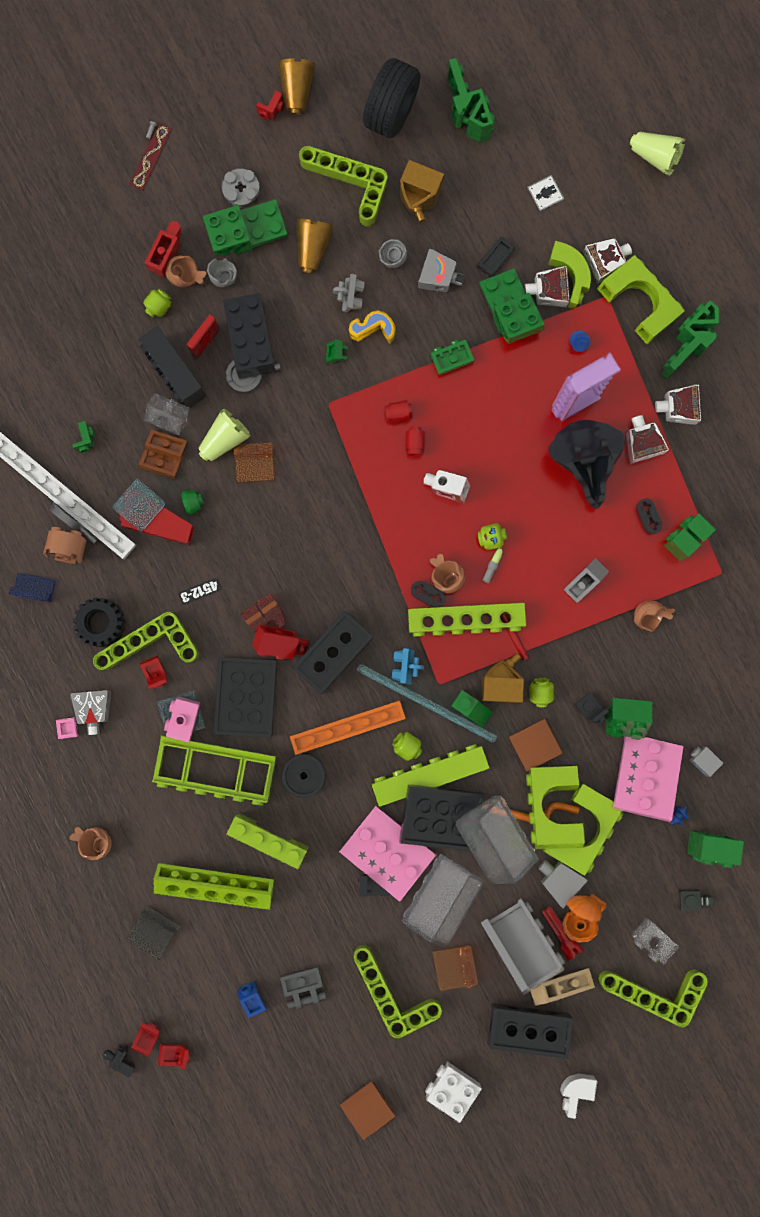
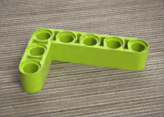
[299,146,387,226]
[93,612,199,670]
[354,945,442,1038]
[599,969,708,1027]

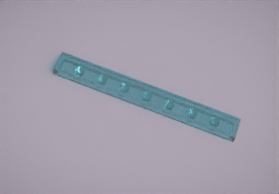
[357,664,497,742]

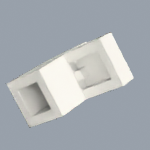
[560,1074,597,1118]

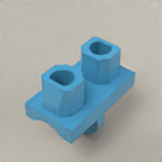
[392,648,424,684]

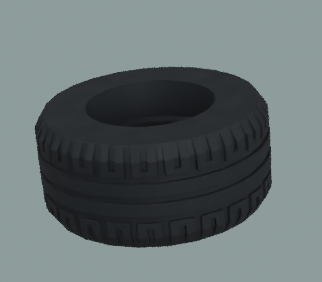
[363,58,421,138]

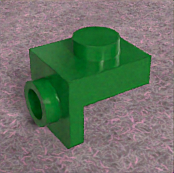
[72,421,95,453]

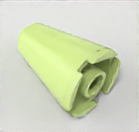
[630,132,685,175]
[199,408,251,461]

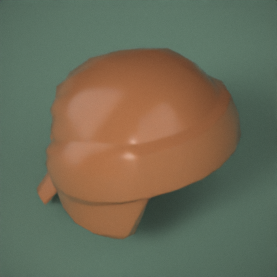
[165,255,207,287]
[430,554,465,593]
[634,600,675,632]
[70,827,112,860]

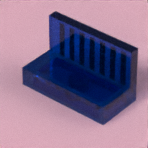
[9,573,55,602]

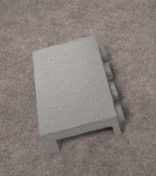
[481,899,565,995]

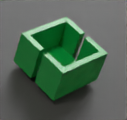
[664,513,716,561]
[605,698,652,740]

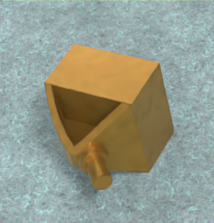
[400,160,444,223]
[481,653,524,703]

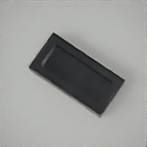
[477,236,515,277]

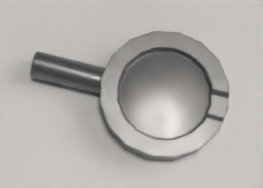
[226,360,281,393]
[49,503,98,544]

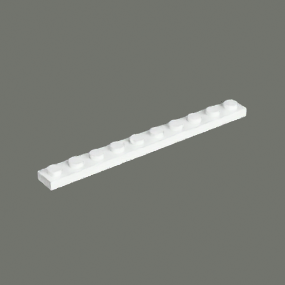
[0,432,136,560]

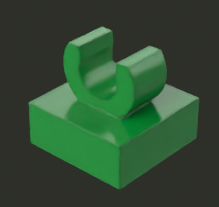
[326,340,348,363]

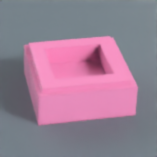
[56,717,79,739]

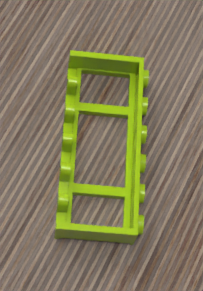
[152,736,277,806]

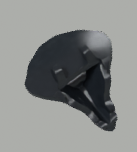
[549,420,625,509]

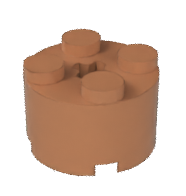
[43,527,87,564]

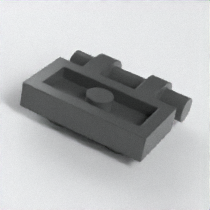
[280,966,327,1009]

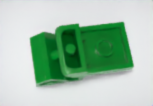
[447,58,495,143]
[203,199,288,256]
[479,269,545,343]
[661,300,719,379]

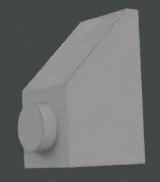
[564,558,609,603]

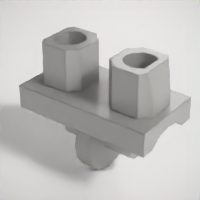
[333,274,365,313]

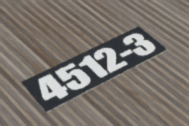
[178,578,221,605]

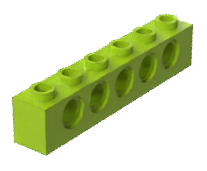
[408,603,526,637]
[154,863,274,910]

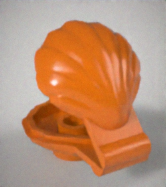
[562,894,607,943]

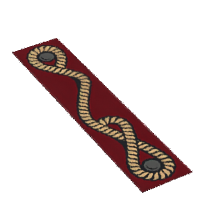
[129,122,172,191]

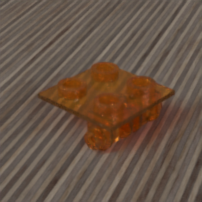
[234,442,274,482]
[433,945,478,991]

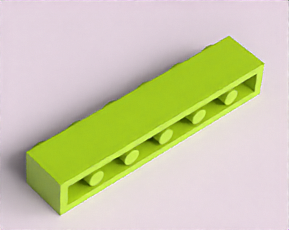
[371,744,489,807]

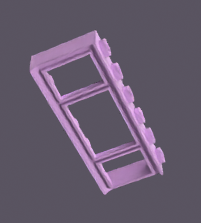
[552,353,620,421]

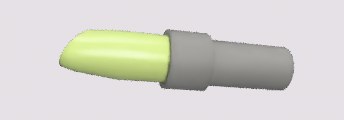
[482,548,503,584]

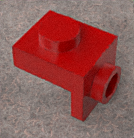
[256,91,285,121]
[140,655,167,689]
[131,1023,160,1057]
[157,1044,190,1069]

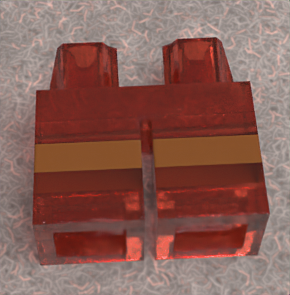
[240,593,287,634]

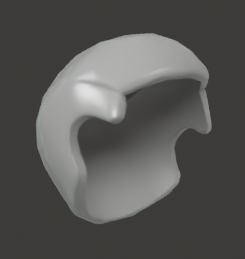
[379,239,407,268]
[207,258,237,287]

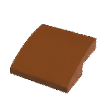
[139,429,187,479]
[509,718,563,772]
[340,1081,396,1140]

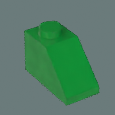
[451,690,493,728]

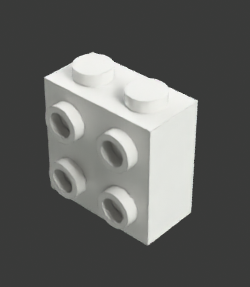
[425,1061,482,1123]

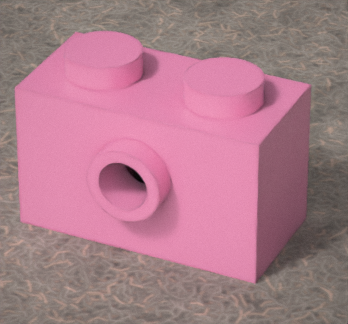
[164,696,201,742]

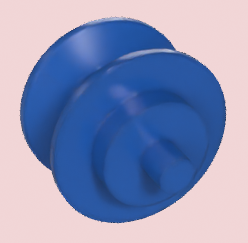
[570,330,591,352]
[670,806,689,826]

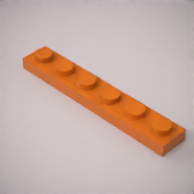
[290,701,406,755]

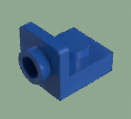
[237,982,266,1018]

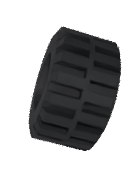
[73,598,126,647]

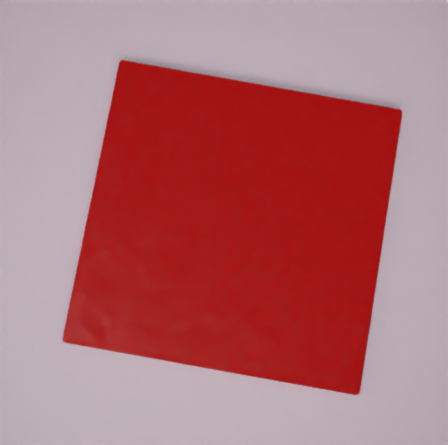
[329,297,722,684]

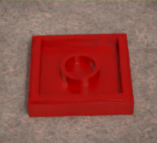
[186,314,219,358]

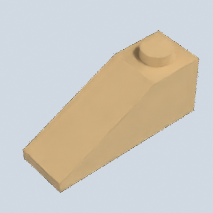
[531,968,595,1006]

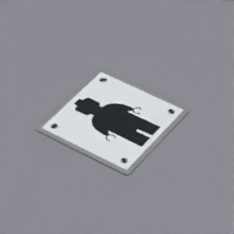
[527,175,564,211]

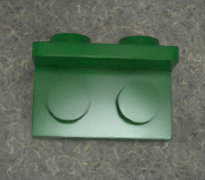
[430,339,474,376]

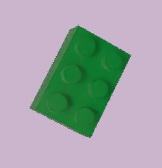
[687,830,744,868]

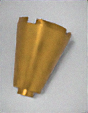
[278,58,315,115]
[296,219,333,274]

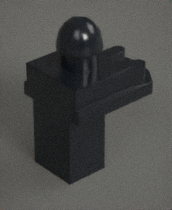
[103,1045,135,1078]

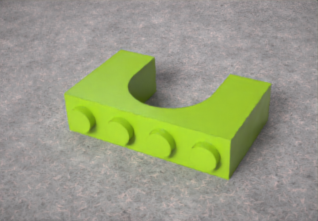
[597,255,685,344]
[526,766,585,849]
[542,783,624,876]
[227,813,309,869]

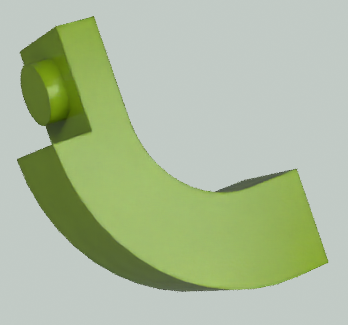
[548,241,591,309]

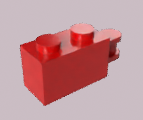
[144,221,182,278]
[252,624,310,660]

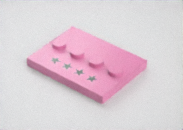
[613,737,683,822]
[339,806,436,902]

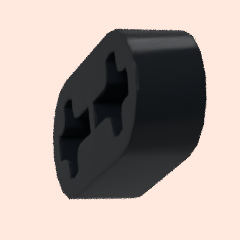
[636,499,662,535]
[411,581,445,608]

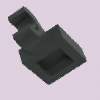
[679,890,715,911]

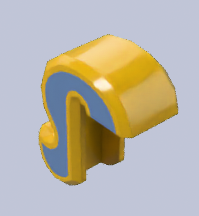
[349,310,395,344]

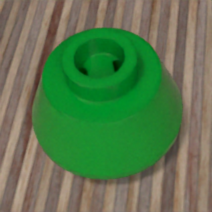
[181,490,204,515]

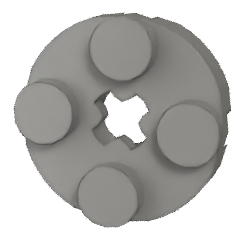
[222,169,260,208]

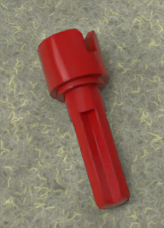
[542,907,584,961]

